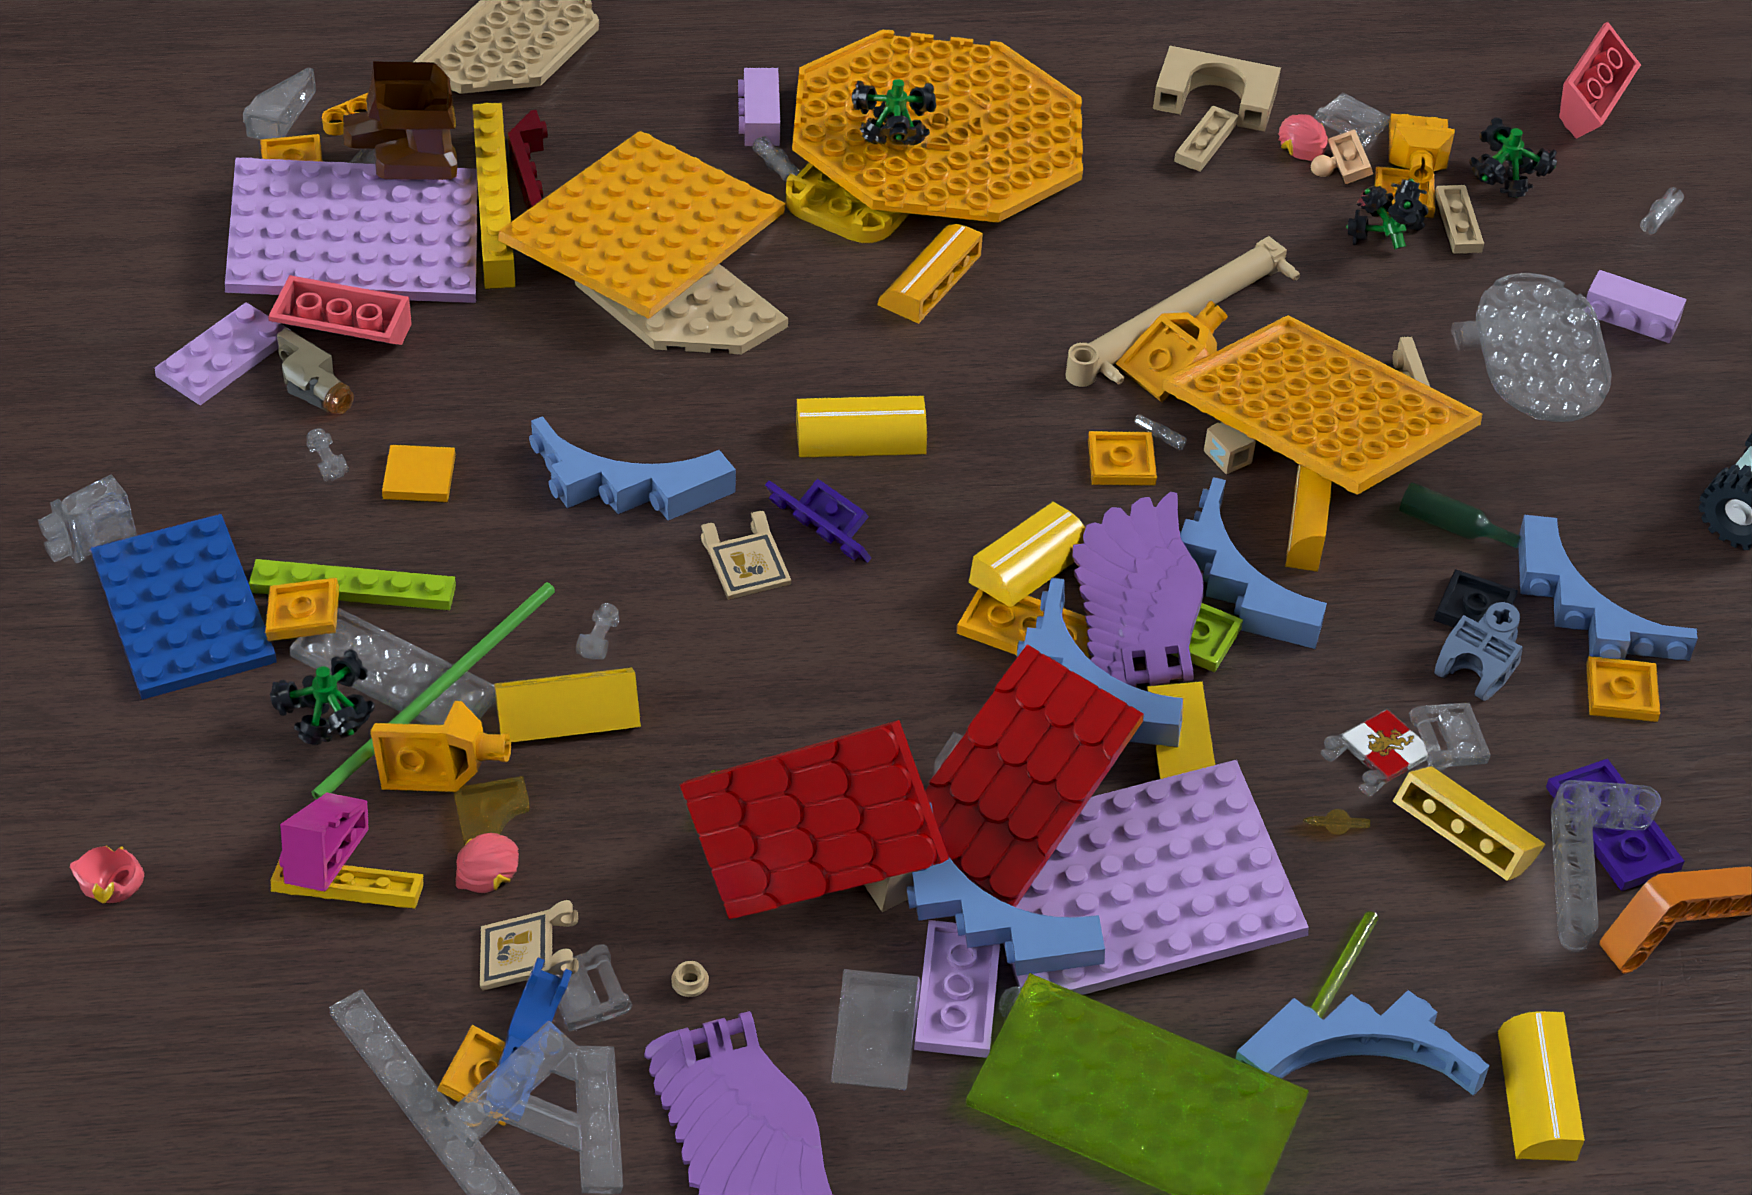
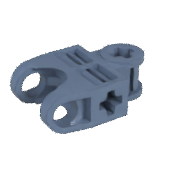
[1434,602,1523,701]

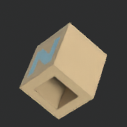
[1204,422,1256,474]

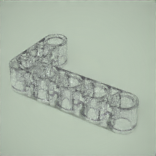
[1551,780,1661,952]

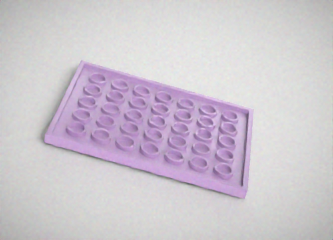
[225,158,477,303]
[1003,760,1309,1010]

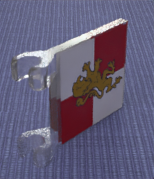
[1320,709,1435,797]

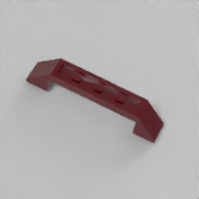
[508,110,548,210]

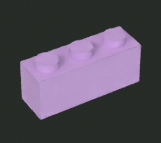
[738,68,780,146]
[1582,270,1687,343]

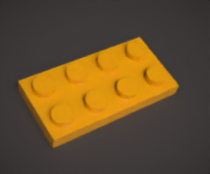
[957,589,1092,660]

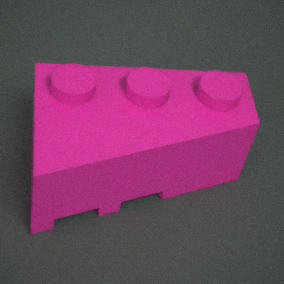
[279,793,369,892]

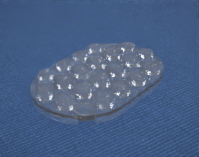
[1476,273,1612,422]

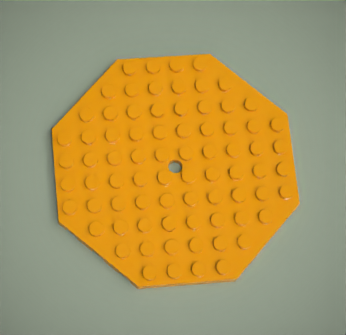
[792,29,1083,223]

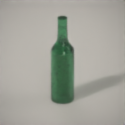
[1399,482,1522,548]

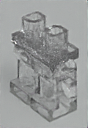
[38,474,137,563]

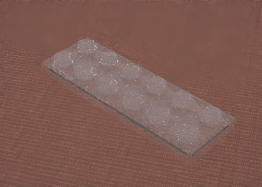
[290,608,496,725]

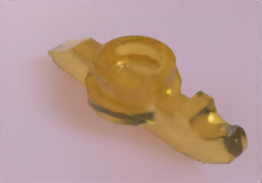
[1303,809,1370,835]

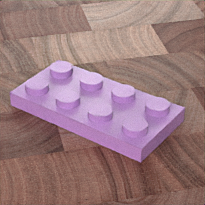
[154,302,291,405]
[914,920,1000,1058]

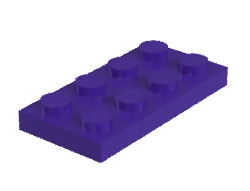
[1546,758,1685,891]

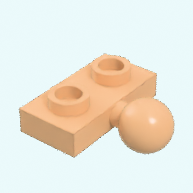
[1311,129,1373,184]

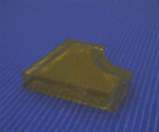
[453,776,530,846]

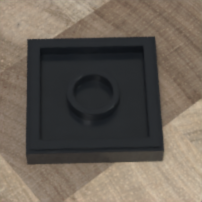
[1433,569,1518,628]

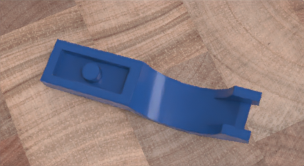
[482,957,572,1123]

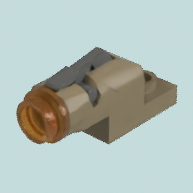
[277,328,354,414]

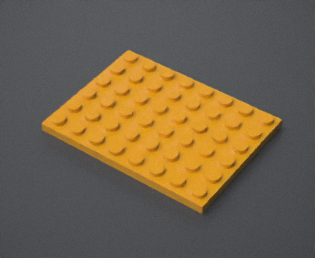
[498,131,786,319]
[1162,315,1482,495]

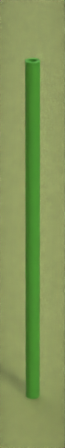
[311,582,555,799]

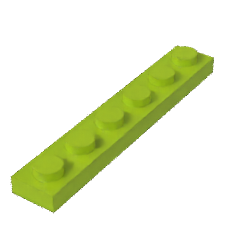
[249,559,456,610]

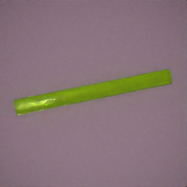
[1311,911,1379,1019]

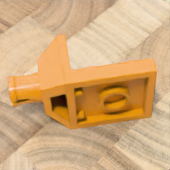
[1389,113,1455,183]
[1115,301,1228,402]
[370,701,511,792]

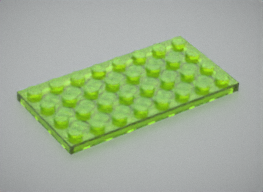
[966,973,1309,1195]

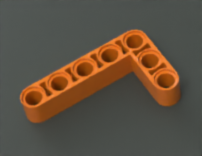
[1599,866,1752,974]

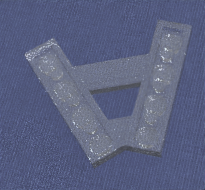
[442,1021,623,1194]

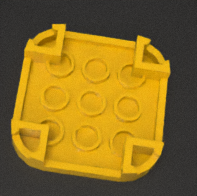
[786,163,910,243]

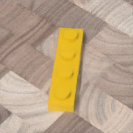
[270,859,423,909]

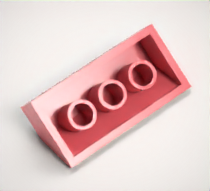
[1559,22,1641,139]
[268,275,412,345]

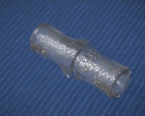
[752,136,800,183]
[1640,188,1684,234]

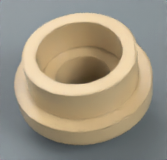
[671,961,709,997]

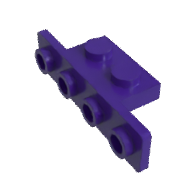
[765,478,871,563]

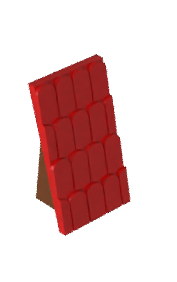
[925,644,1144,907]
[679,720,949,919]

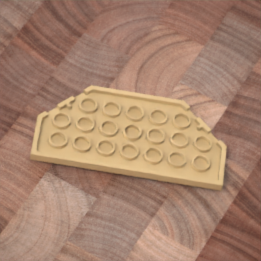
[413,0,599,94]
[575,264,788,355]

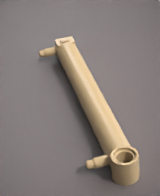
[1065,236,1300,387]

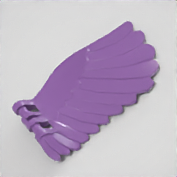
[1072,492,1203,687]
[644,1011,833,1195]

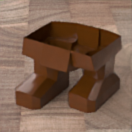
[343,61,458,180]

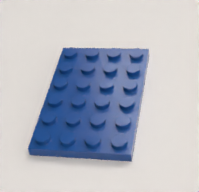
[90,514,277,700]

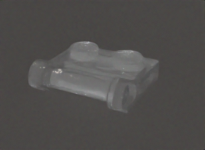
[1314,92,1390,147]
[1409,703,1491,771]
[553,944,633,1032]

